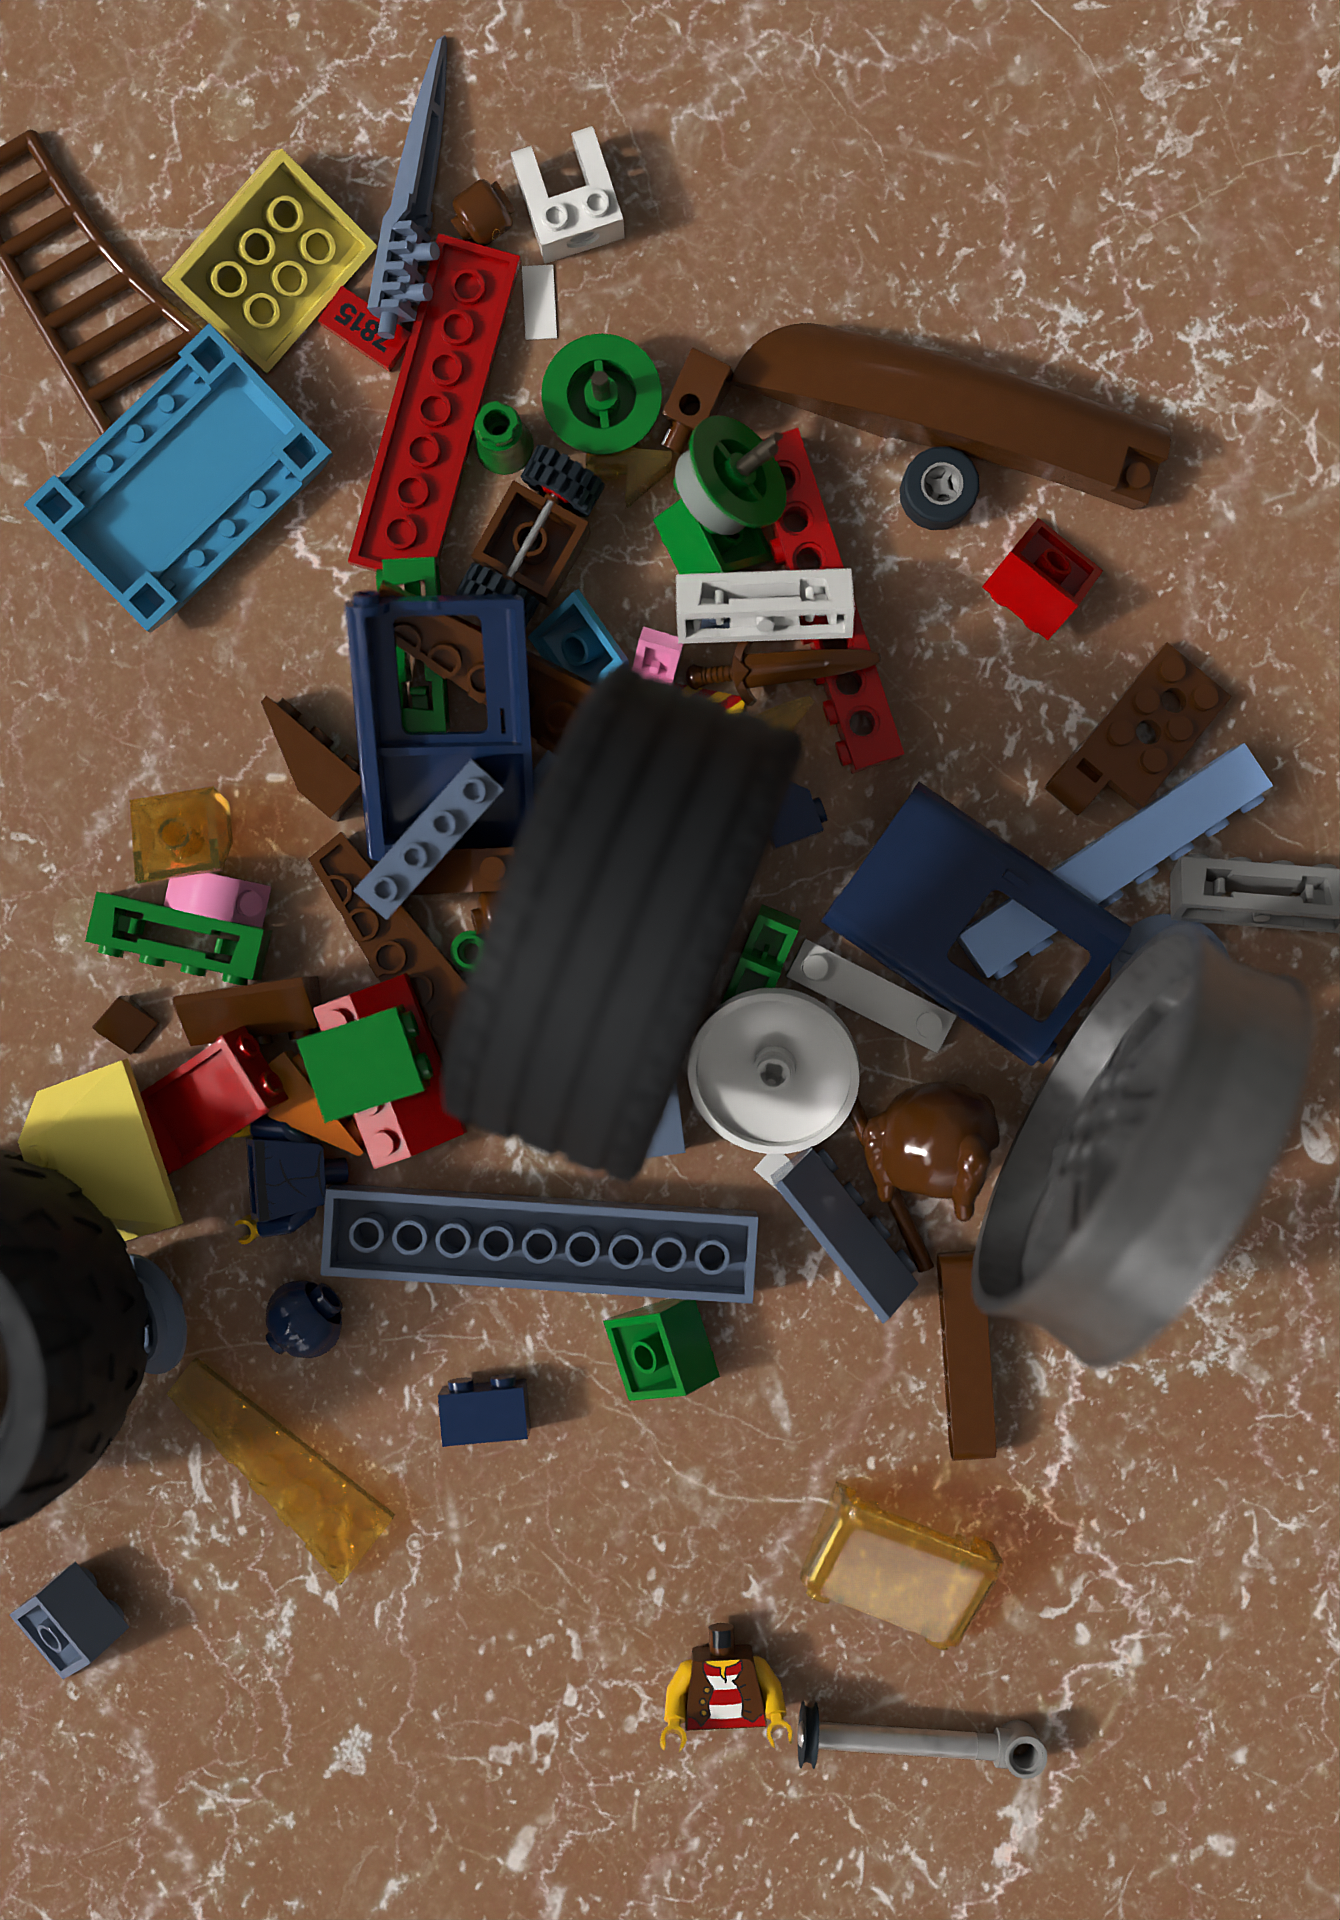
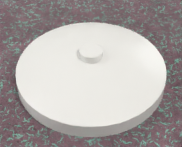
[688,988,860,1154]

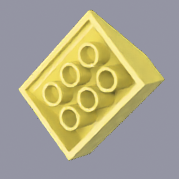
[161,149,378,373]

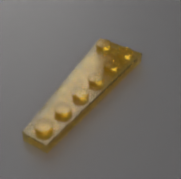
[167,1357,395,1585]

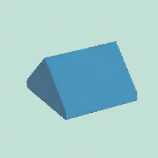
[528,589,630,684]

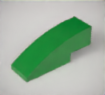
[720,904,801,1005]

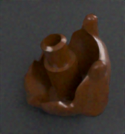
[862,1081,1000,1222]

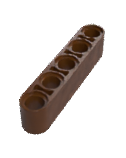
[937,1251,997,1461]

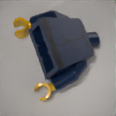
[231,1117,349,1244]

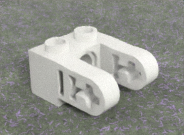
[510,126,625,264]

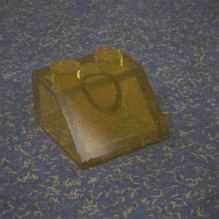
[130,786,233,884]

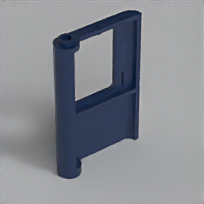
[344,590,534,861]
[820,781,1132,1066]

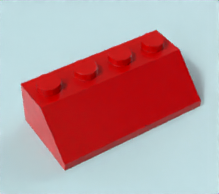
[313,973,468,1169]

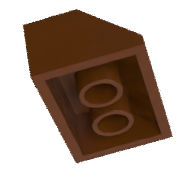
[172,976,322,1049]

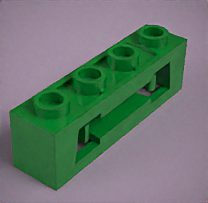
[376,557,450,733]
[85,891,273,986]

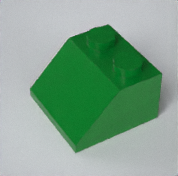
[653,498,774,574]
[603,1299,720,1401]

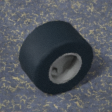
[899,446,980,530]

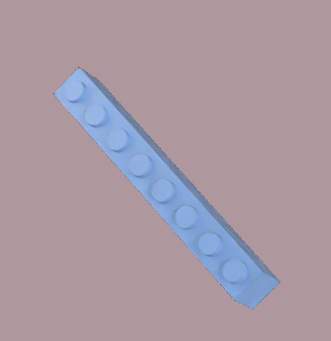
[957,743,1273,980]

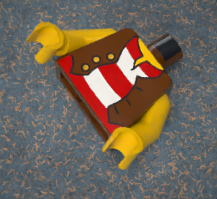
[659,1623,794,1752]

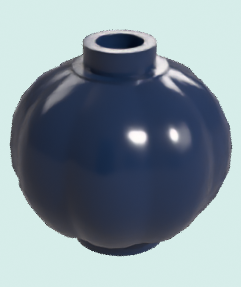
[265,1280,343,1358]

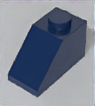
[769,782,828,850]

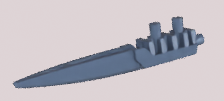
[367,35,447,339]

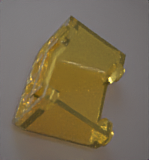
[800,1481,1004,1650]

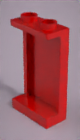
[140,1025,289,1175]

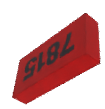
[318,286,411,372]

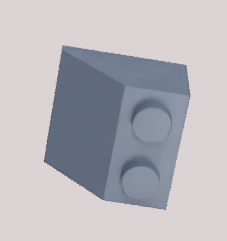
[10,1562,129,1679]

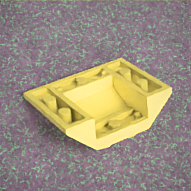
[18,1059,183,1241]

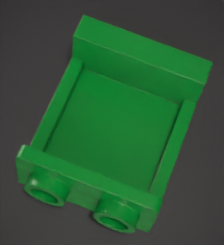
[296,1004,433,1123]

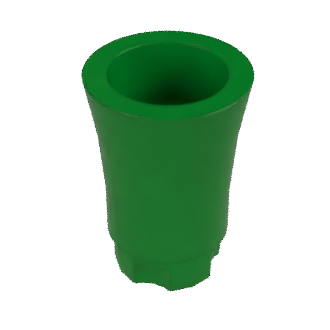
[474,401,534,475]

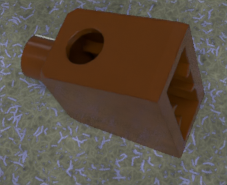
[661,347,733,455]

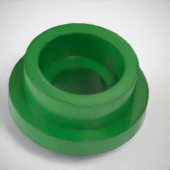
[450,930,483,973]

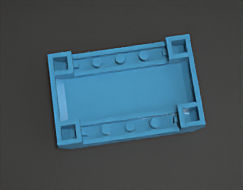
[23,324,334,633]

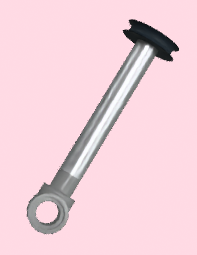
[798,1701,1047,1779]

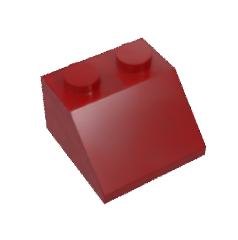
[982,518,1103,641]

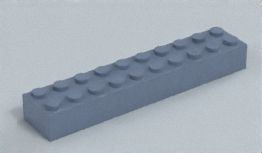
[320,1183,758,1304]

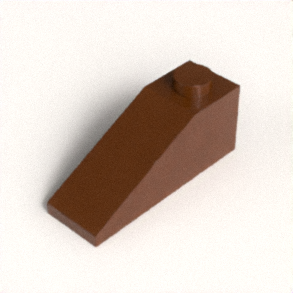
[408,848,516,896]

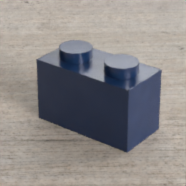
[438,1374,531,1447]

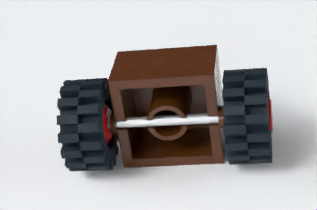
[455,445,605,629]

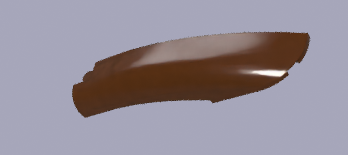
[729,323,1171,510]

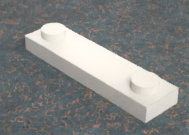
[786,939,957,1053]

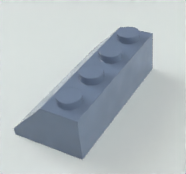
[770,1147,918,1323]

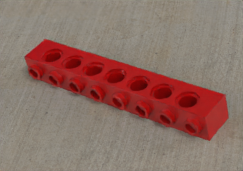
[762,427,904,774]

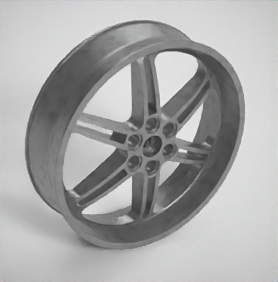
[972,923,1314,1369]

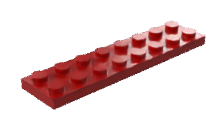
[348,233,521,585]

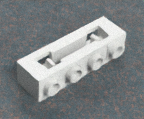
[676,569,854,644]

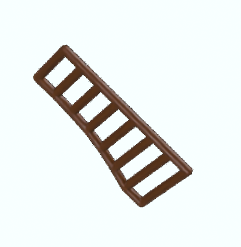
[0,130,202,436]

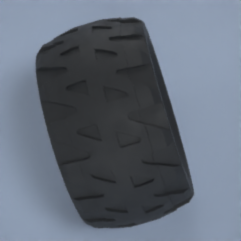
[0,1149,148,1532]

